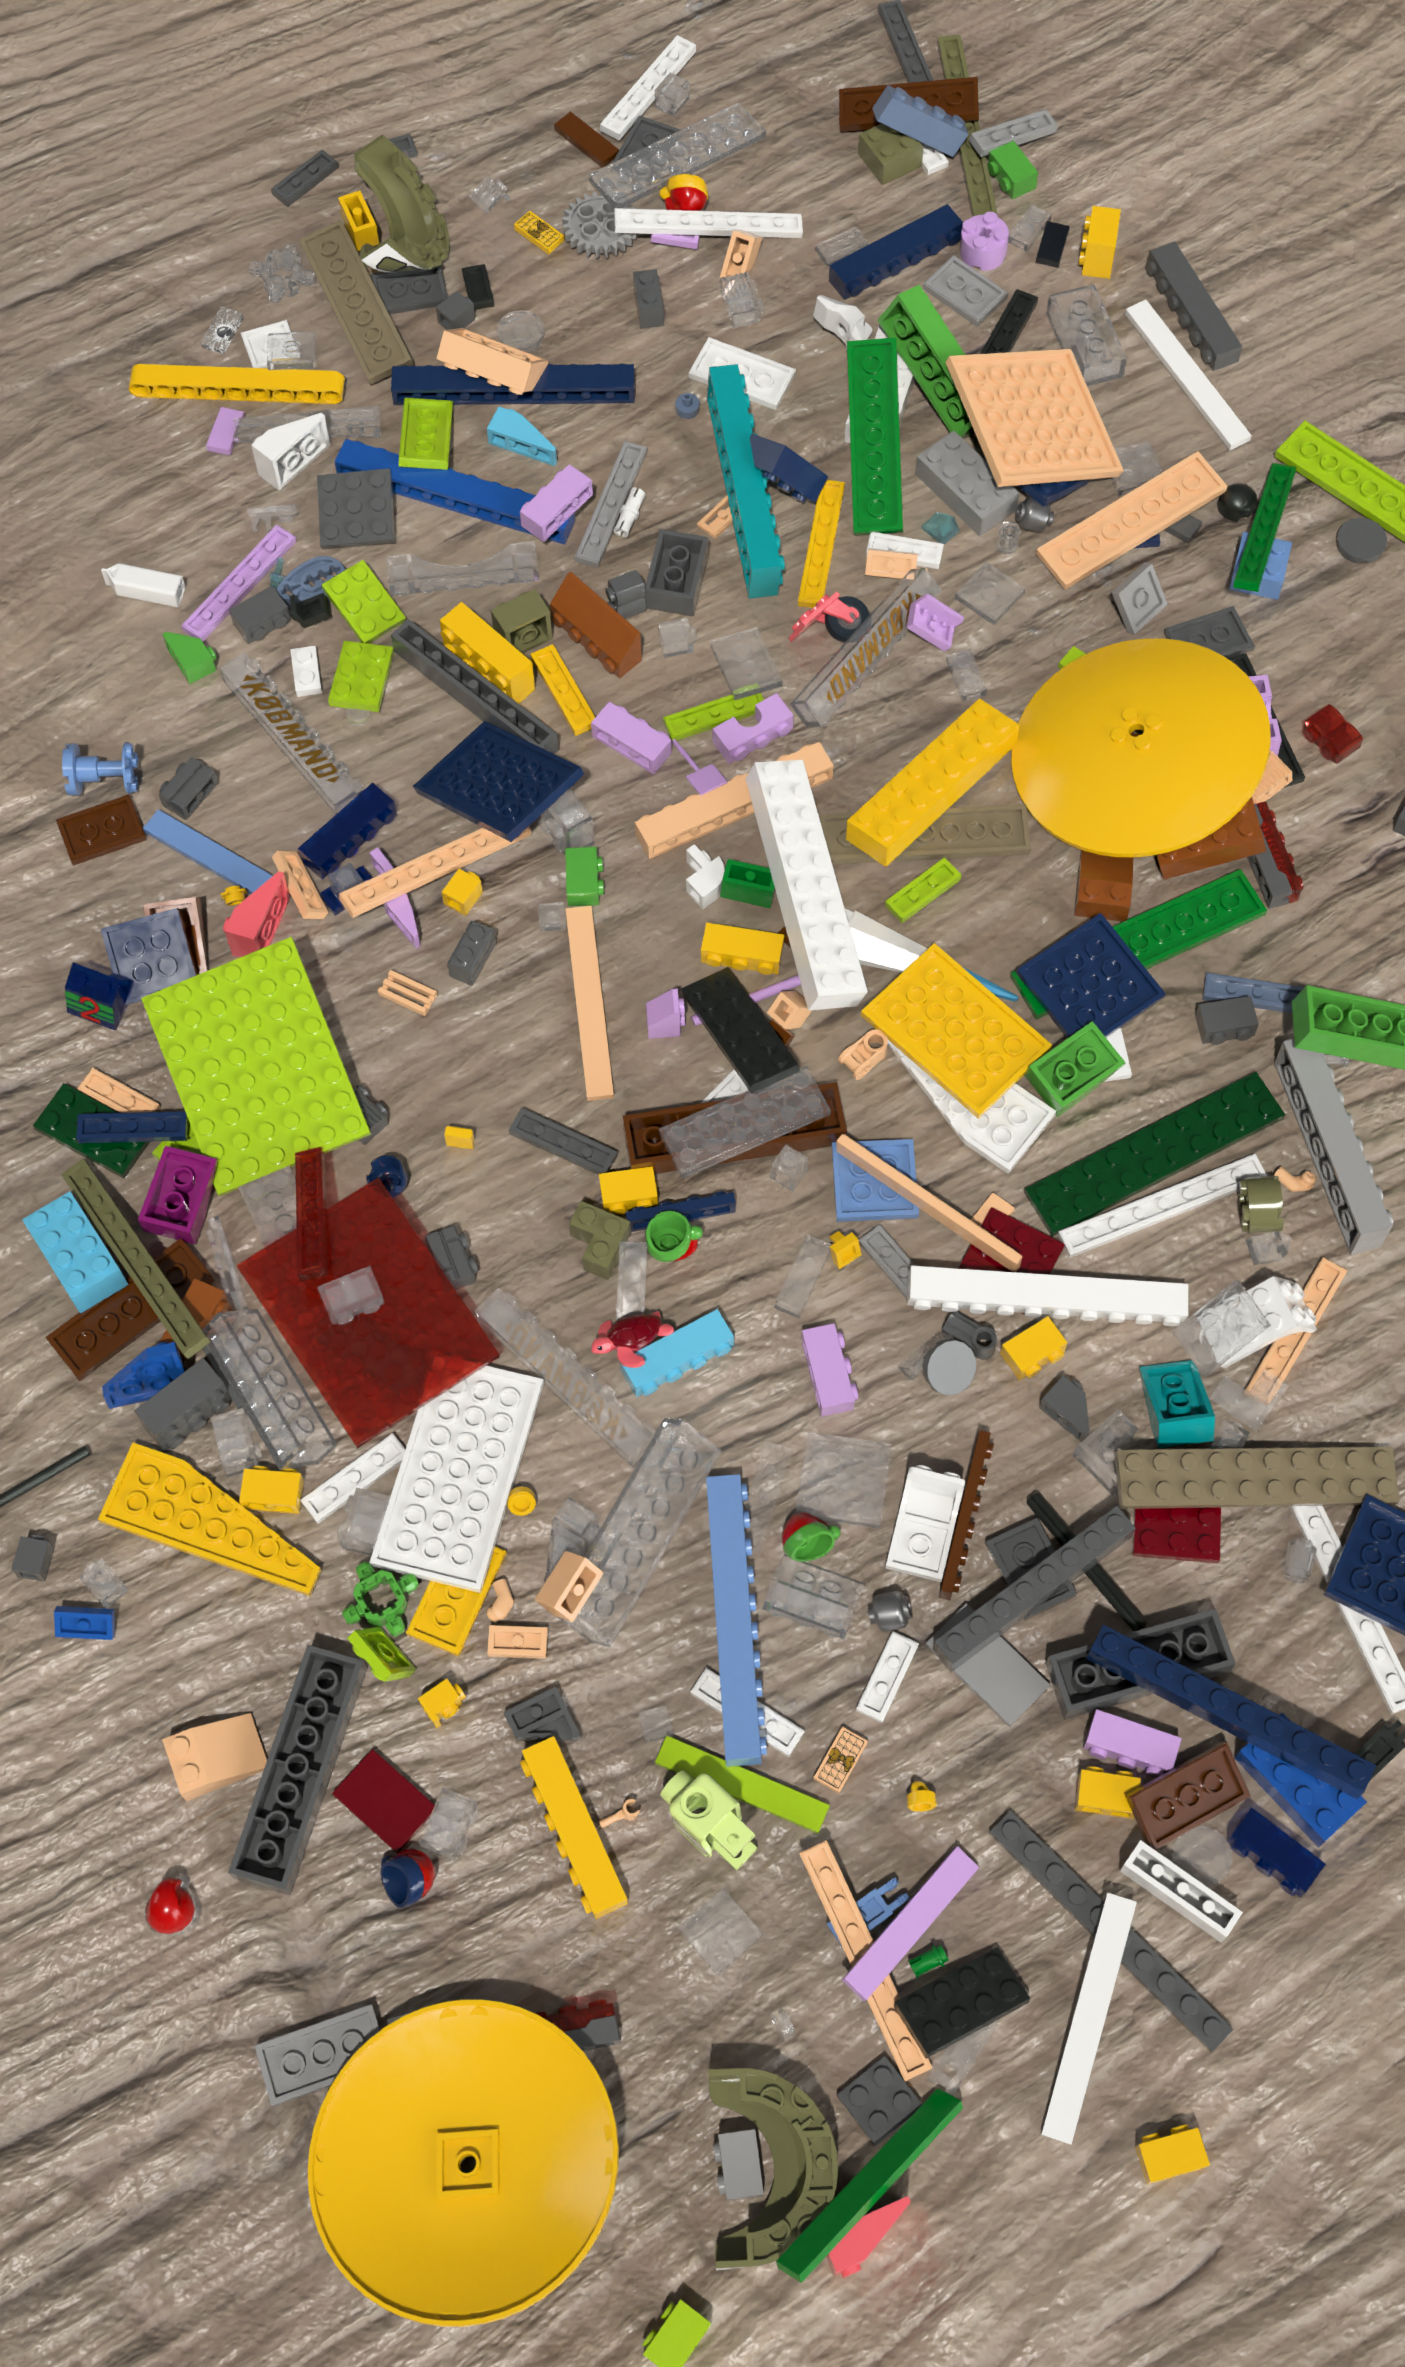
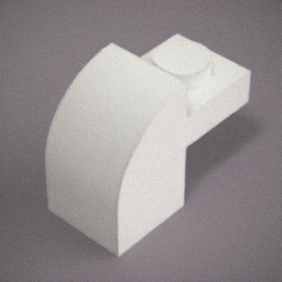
[686,844,725,910]

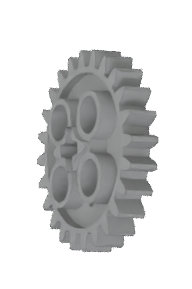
[562,190,636,258]

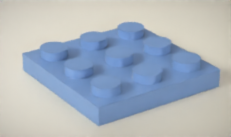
[832,1139,919,1222]

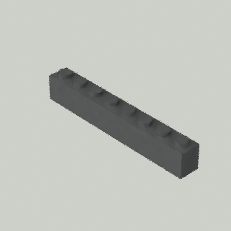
[391,619,559,754]
[933,1506,1136,1672]

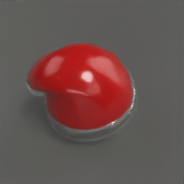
[144,1873,202,1937]

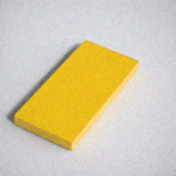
[406,1547,507,1657]

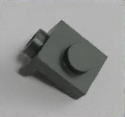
[288,593,330,628]

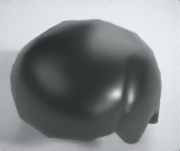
[1217,483,1258,522]

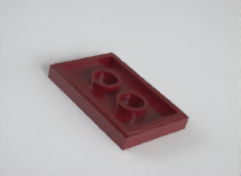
[332,1749,438,1854]

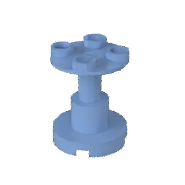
[62,742,139,796]

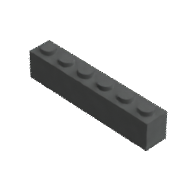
[1146,241,1242,371]

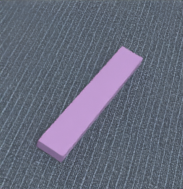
[181,524,297,642]
[842,1846,979,2002]

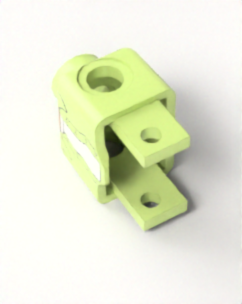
[660,1770,757,1871]

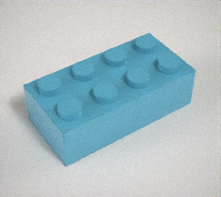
[22,1191,129,1314]

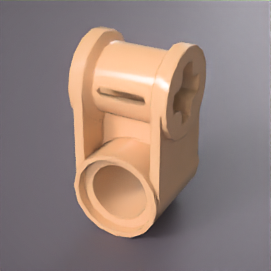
[838,1029,888,1080]

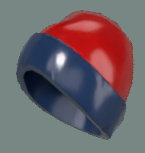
[380,1849,436,1908]

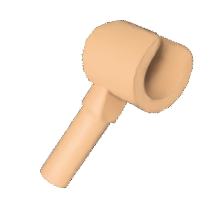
[599,1799,640,1828]

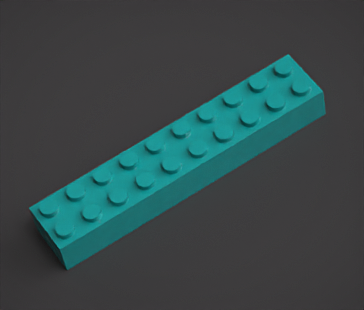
[707,364,785,599]

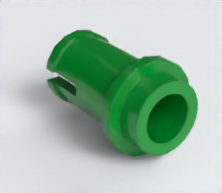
[908,1944,949,1978]

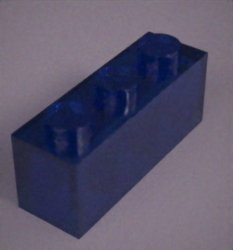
[1227,1808,1326,1898]

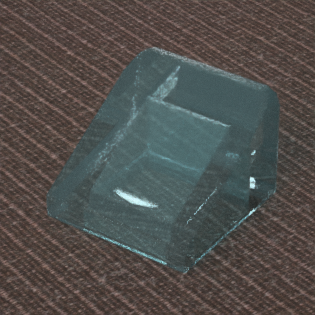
[921,512,959,545]

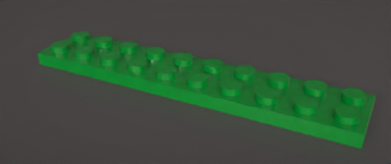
[1010,869,1267,1020]

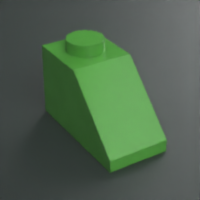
[162,632,217,684]

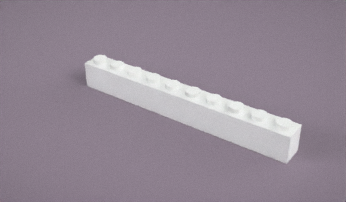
[907,1266,1188,1326]

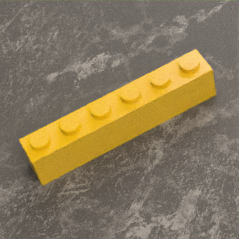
[519,1736,628,1920]

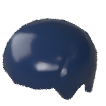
[366,1155,408,1199]

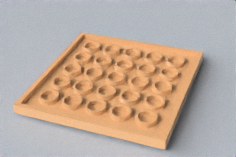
[945,349,1124,487]

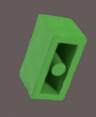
[987,140,1038,200]
[565,847,604,907]

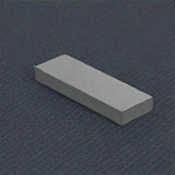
[859,1224,916,1299]

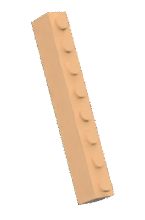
[635,742,834,859]

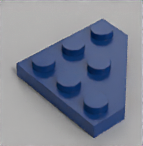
[102,1342,186,1409]

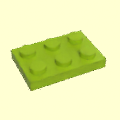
[322,560,406,644]
[328,641,394,712]

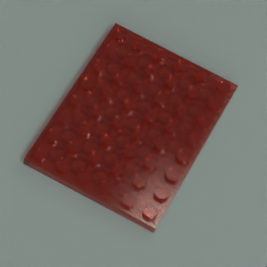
[236,1178,500,1448]

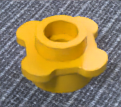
[220,886,247,906]

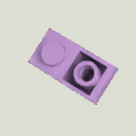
[646,989,685,1039]

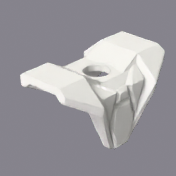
[813,295,873,350]

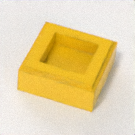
[444,1126,475,1150]

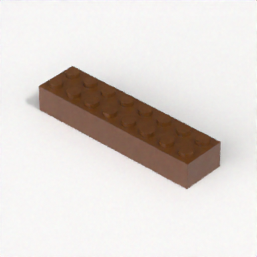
[622,1082,847,1174]

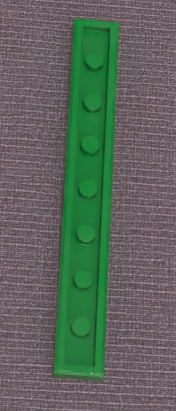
[1233,463,1297,592]
[776,2088,963,2283]

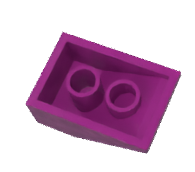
[138,1146,218,1245]

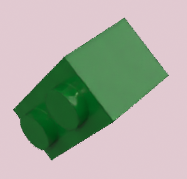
[720,859,775,909]

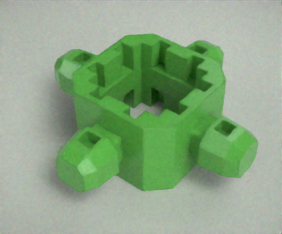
[342,1562,419,1637]

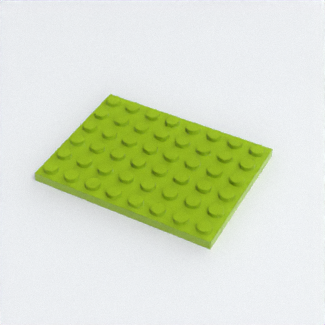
[141,937,371,1197]

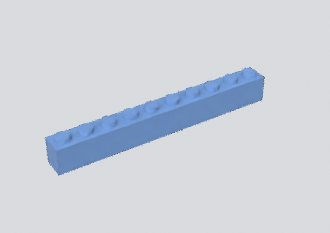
[706,1474,767,1767]

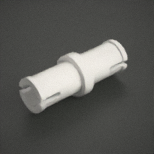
[613,487,646,538]

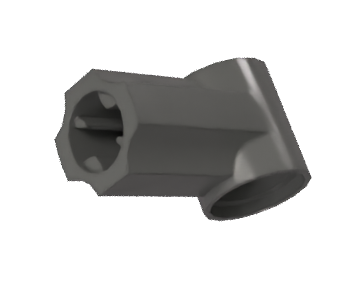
[942,1312,997,1360]

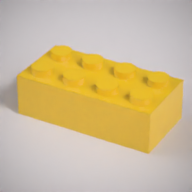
[440,602,535,704]

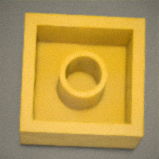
[1079,206,1121,279]

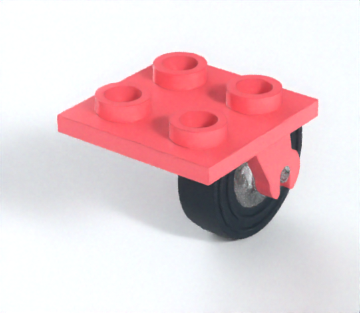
[788,592,870,643]

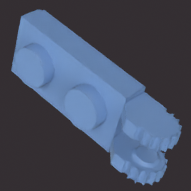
[826,1877,911,1947]

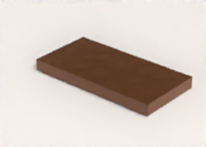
[1125,1742,1250,1850]

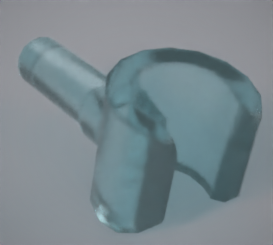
[269,558,285,589]

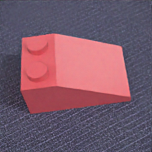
[223,871,290,958]
[826,2196,911,2278]

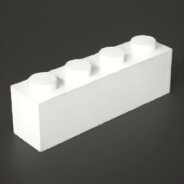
[1120,1840,1243,1943]

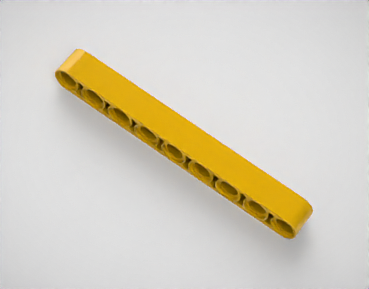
[129,364,345,404]

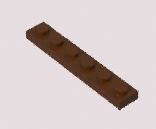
[939,1430,994,1600]

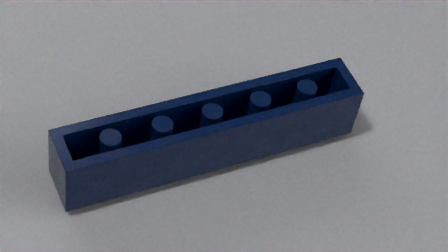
[829,204,963,300]

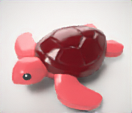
[592,1311,674,1368]

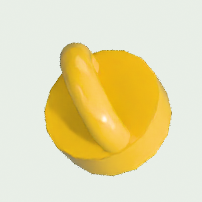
[507,1486,536,1516]
[907,1781,937,1812]

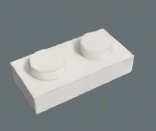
[290,646,322,697]

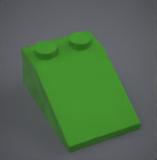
[1025,1021,1126,1118]

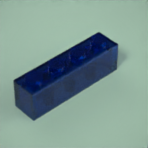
[298,782,397,880]

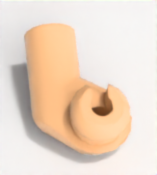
[1273,1167,1316,1192]
[487,1579,514,1622]

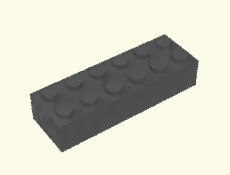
[1046,1609,1236,1720]

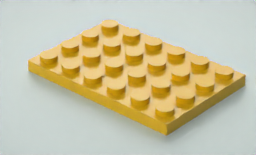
[861,943,1052,1119]

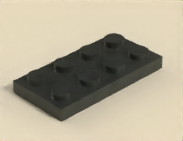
[894,1947,1030,2059]

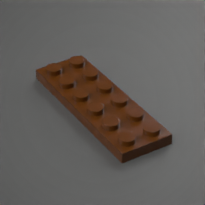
[839,77,979,132]
[45,1238,215,1381]

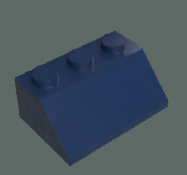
[750,434,828,503]

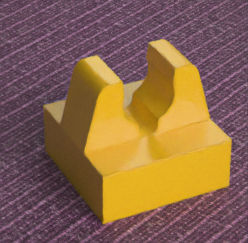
[829,1231,862,1270]

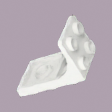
[1198,1276,1317,1368]
[885,1465,965,1582]

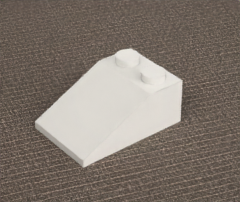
[251,413,330,491]

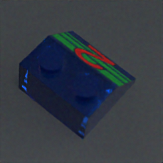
[65,962,133,1030]

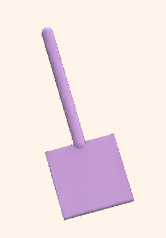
[672,739,727,796]

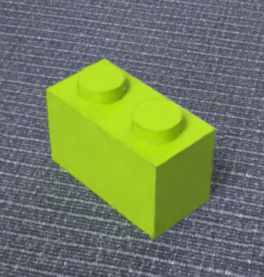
[642,2299,711,2367]

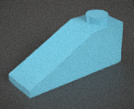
[487,407,557,466]

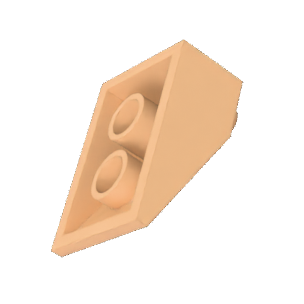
[162,1713,267,1801]

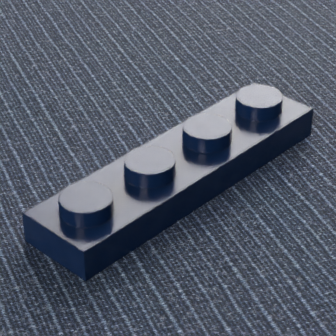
[76,1111,188,1143]
[626,1191,736,1232]

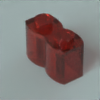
[1303,704,1363,764]

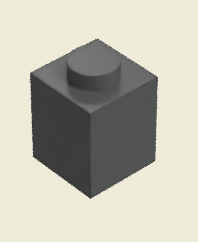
[436,291,475,330]
[11,1535,54,1582]

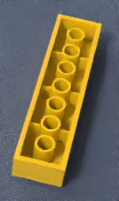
[846,698,1019,867]

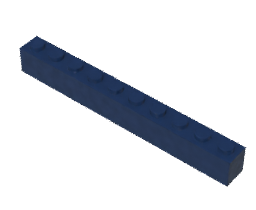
[391,363,635,405]
[1086,1624,1377,1799]

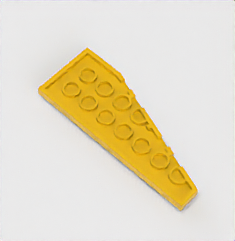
[98,1442,321,1597]

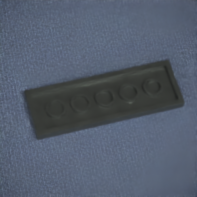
[681,967,800,1094]

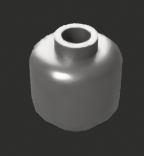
[1015,497,1054,533]
[868,1591,913,1632]

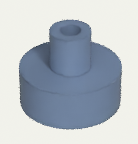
[675,393,700,419]

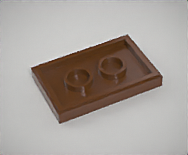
[56,794,147,866]

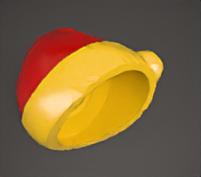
[659,174,708,211]

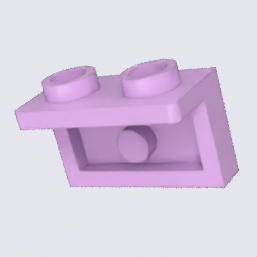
[906,594,964,652]

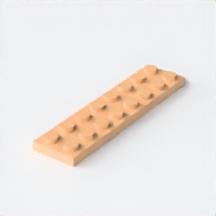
[1036,451,1228,590]

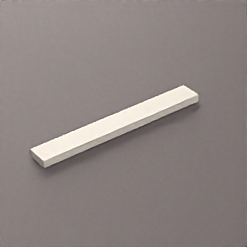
[614,208,803,238]
[1125,300,1252,450]
[1058,1154,1268,1258]
[1289,1506,1405,1714]
[1041,1893,1137,2145]

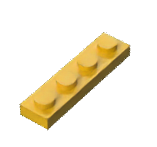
[530,644,595,736]

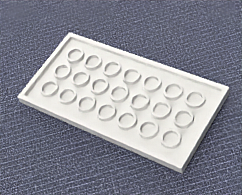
[370,1354,544,1593]

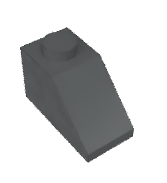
[1039,1375,1090,1443]

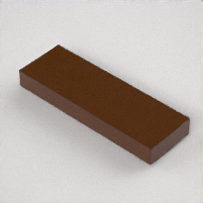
[554,111,619,168]

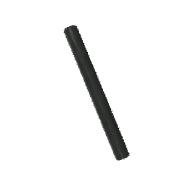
[1027,1493,1147,1632]

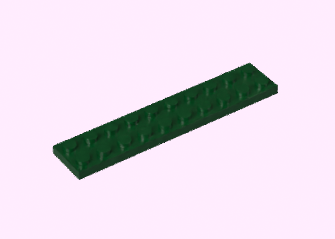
[1024,1072,1285,1237]

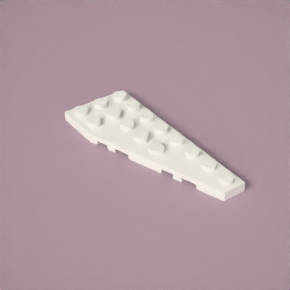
[888,1040,1056,1174]

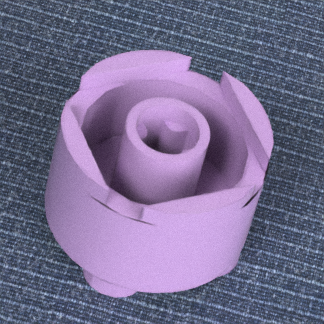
[960,212,1009,271]

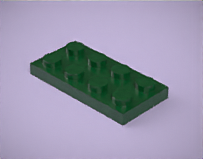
[33,1083,150,1179]

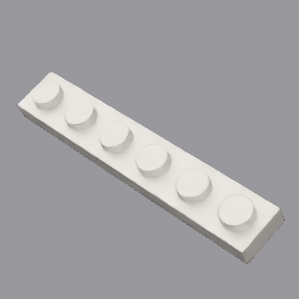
[600,35,696,141]

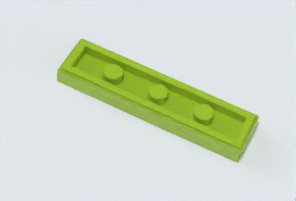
[663,686,764,741]

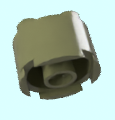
[1238,1176,1283,1233]

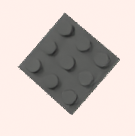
[317,468,395,549]

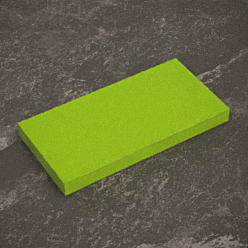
[399,398,453,470]

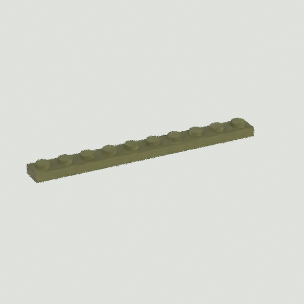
[937,35,997,217]
[61,1159,211,1359]

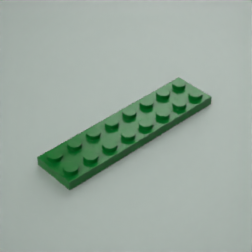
[847,337,904,536]

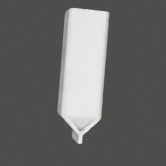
[101,563,185,608]

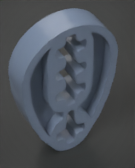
[277,556,345,606]

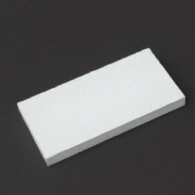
[689,337,796,410]

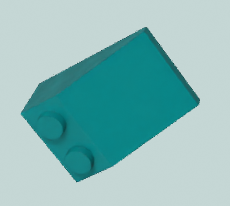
[1139,1360,1215,1448]

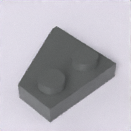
[503,1686,581,1741]

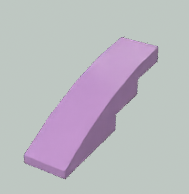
[370,847,420,949]

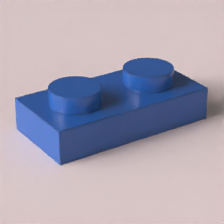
[54,1606,115,1640]

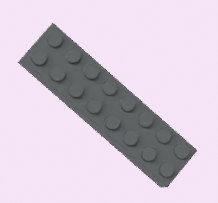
[228,1645,367,1896]

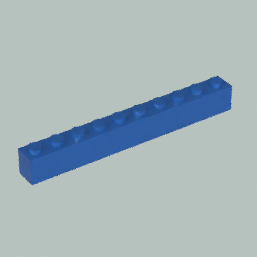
[334,439,576,545]

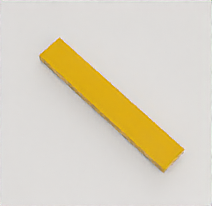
[797,480,845,608]

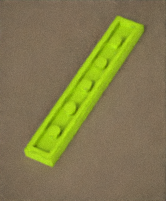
[655,1736,830,1834]

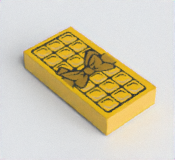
[514,211,564,255]

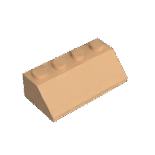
[436,328,549,395]

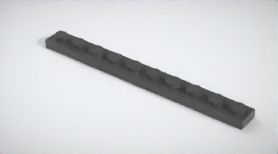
[989,1811,1233,2053]

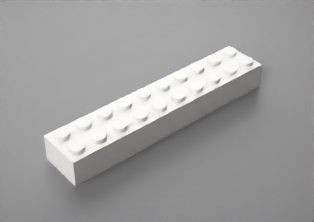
[745,760,868,1011]

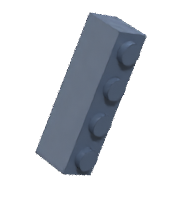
[872,85,969,157]

